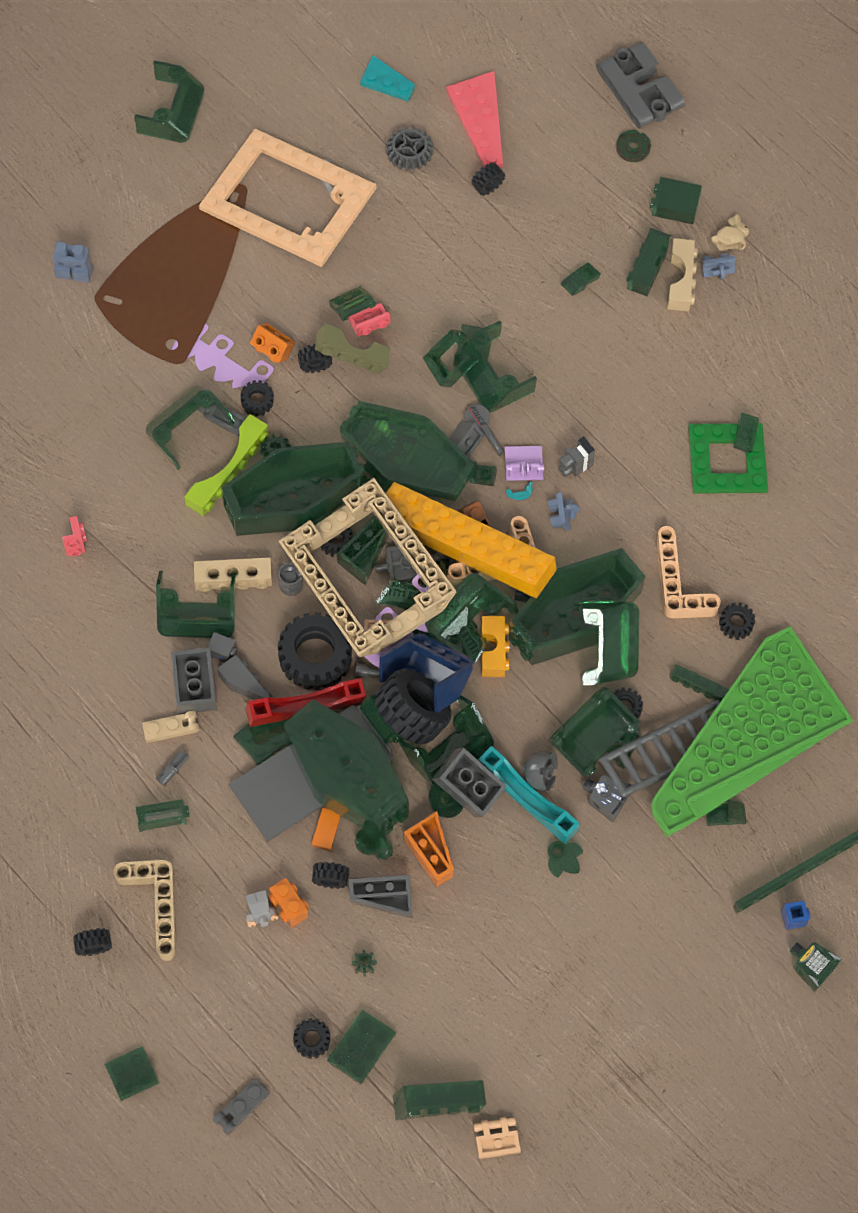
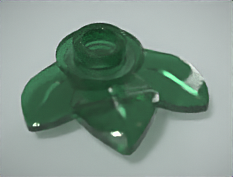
[547,841,583,878]

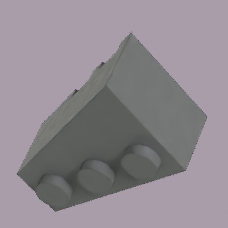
[349,875,412,918]

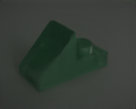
[706,799,747,826]

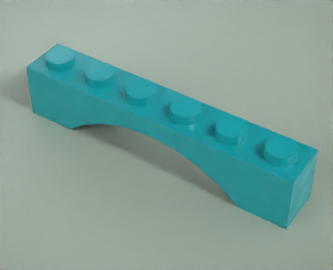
[478,746,580,844]

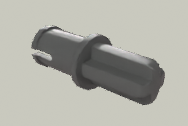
[155,750,189,786]

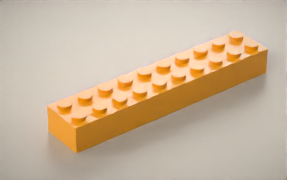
[375,482,557,598]

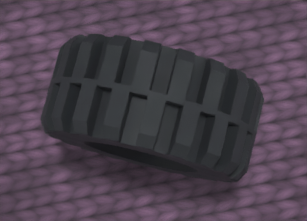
[278,612,352,690]
[375,669,452,744]

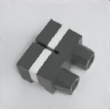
[558,436,595,477]

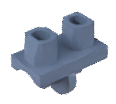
[702,253,736,280]
[548,492,580,531]

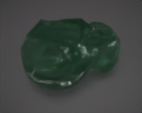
[354,828,393,860]

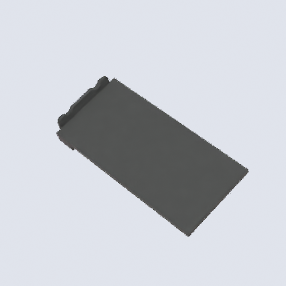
[228,704,393,842]

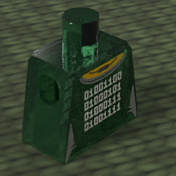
[790,942,842,992]

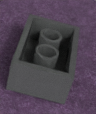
[171,647,217,714]
[432,748,507,817]

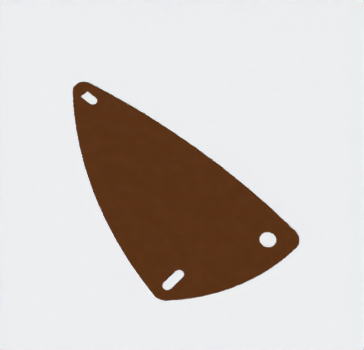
[94,184,247,364]

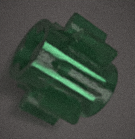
[351,949,377,977]

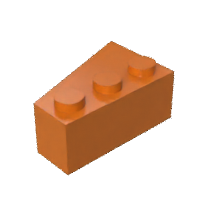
[403,811,454,888]

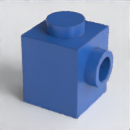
[781,900,810,930]

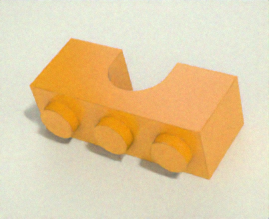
[481,616,509,677]

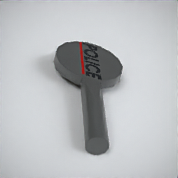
[464,405,505,456]

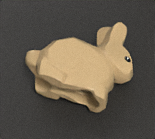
[711,214,749,251]

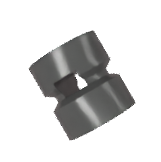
[278,562,303,596]

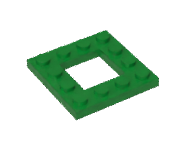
[688,423,768,494]

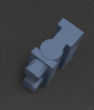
[52,241,94,283]

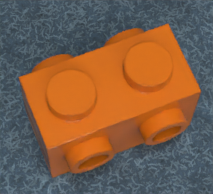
[250,323,296,363]
[268,878,309,928]

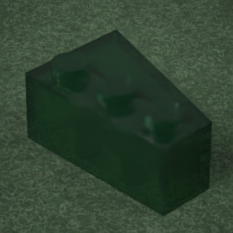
[626,228,671,297]
[337,515,389,586]

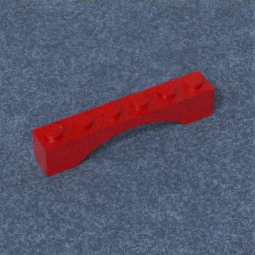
[245,678,366,727]

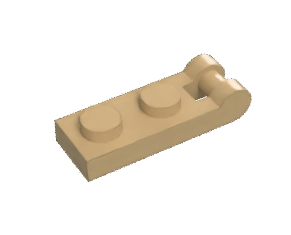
[142,711,200,743]

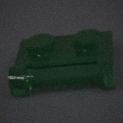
[329,286,376,322]

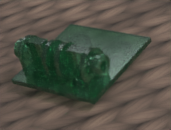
[104,1046,159,1101]

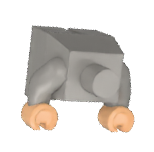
[246,890,278,927]

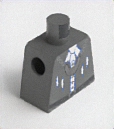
[582,775,631,822]

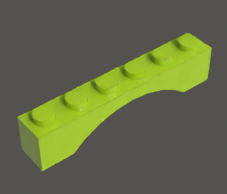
[184,414,269,516]

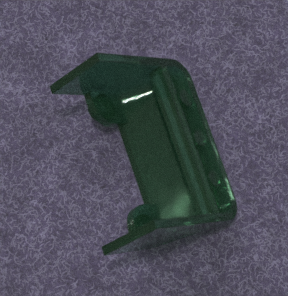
[134,60,205,143]
[454,320,537,412]
[146,386,235,470]
[156,571,236,638]
[425,573,520,656]
[398,695,494,790]

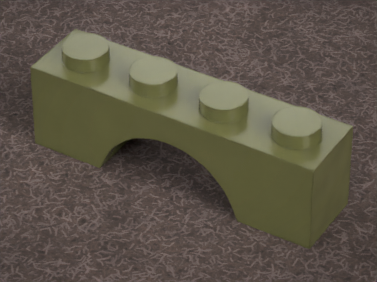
[315,324,390,373]

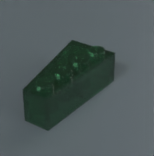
[393,1080,486,1120]

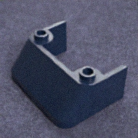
[379,634,473,713]

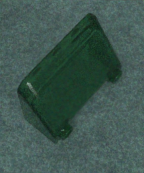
[580,602,639,685]

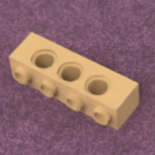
[194,558,272,592]

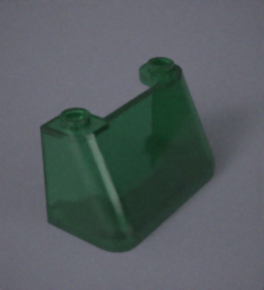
[548,687,640,777]

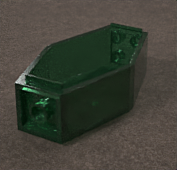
[221,442,365,536]
[509,548,646,665]
[283,699,409,838]

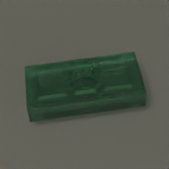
[733,413,759,453]

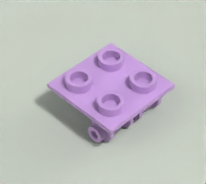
[505,446,544,481]

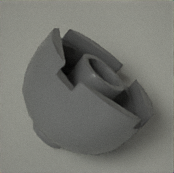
[522,751,558,791]

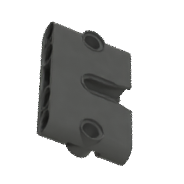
[596,42,685,129]

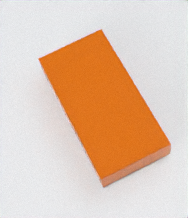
[311,808,342,851]

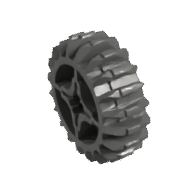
[386,126,433,172]

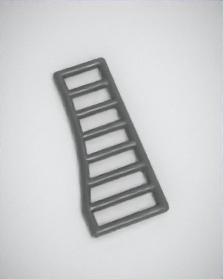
[600,700,720,797]

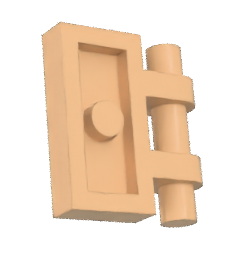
[473,1117,521,1159]

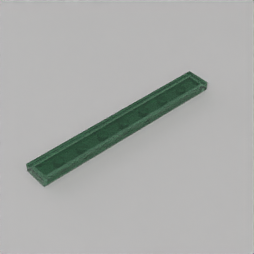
[733,830,858,913]

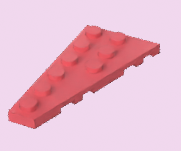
[446,71,503,168]

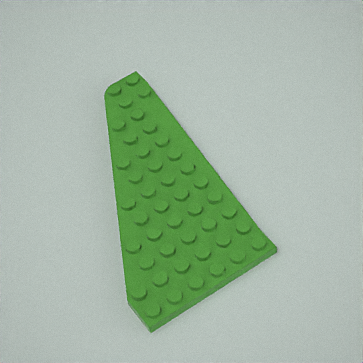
[651,626,853,837]

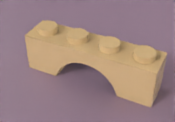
[667,238,698,311]

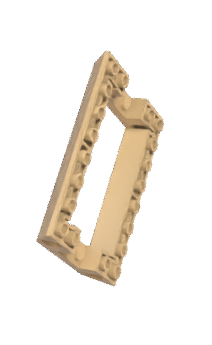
[279,478,456,657]

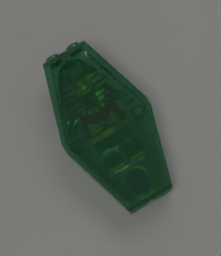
[340,401,476,501]

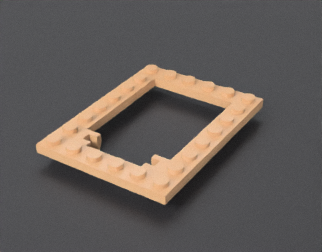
[199,129,377,267]

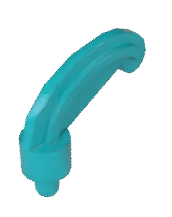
[506,482,533,500]

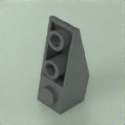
[217,655,272,700]

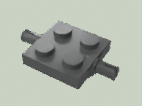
[375,544,440,584]

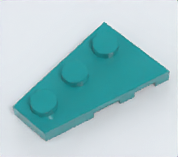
[360,55,415,102]

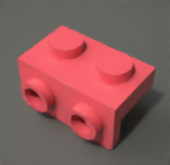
[348,303,391,337]
[62,516,87,556]

